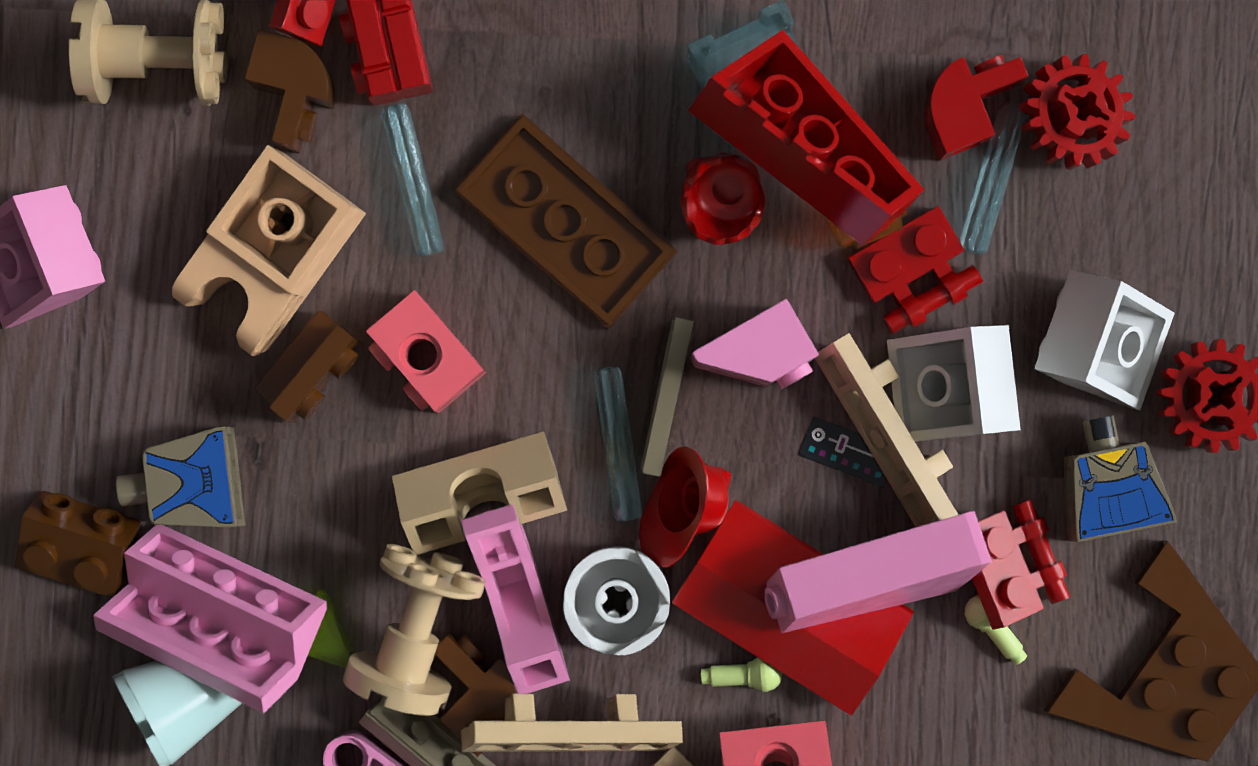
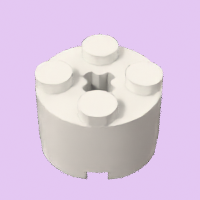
[563,546,670,655]

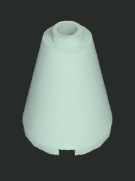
[112,661,242,766]

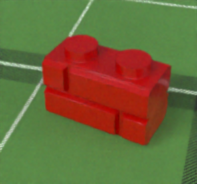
[339,0,433,105]

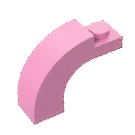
[461,504,570,694]

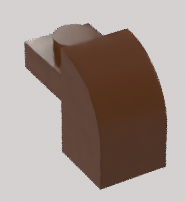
[245,29,335,154]
[435,633,518,757]

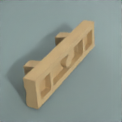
[815,333,958,527]
[461,694,683,752]

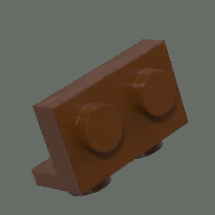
[255,311,361,423]
[14,491,140,598]

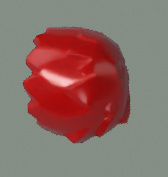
[680,152,766,245]

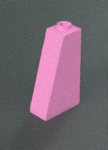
[764,511,992,633]

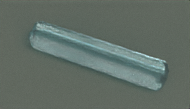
[960,103,1028,255]
[381,104,444,257]
[594,367,642,522]

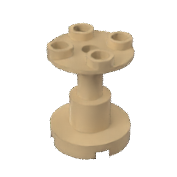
[69,0,228,106]
[342,544,486,715]

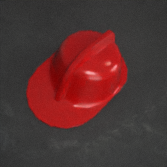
[639,446,731,568]

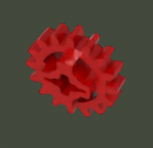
[1019,54,1135,170]
[1155,339,1258,453]

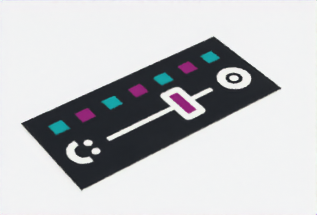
[799,417,887,488]

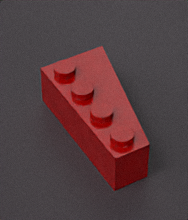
[688,30,925,246]

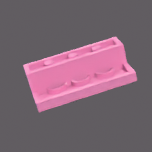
[93,524,327,714]

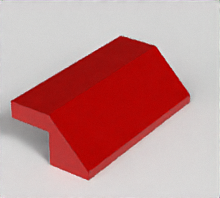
[672,499,914,716]

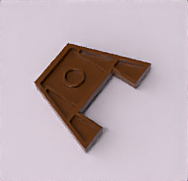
[1044,540,1258,762]

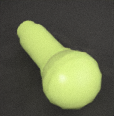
[964,595,1027,665]
[701,657,782,692]

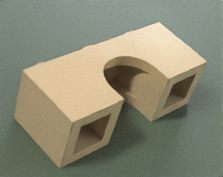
[392,431,567,555]

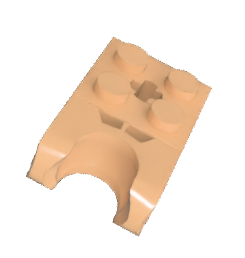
[172,145,366,356]

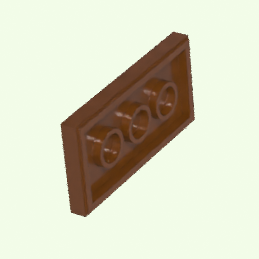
[453,113,678,330]

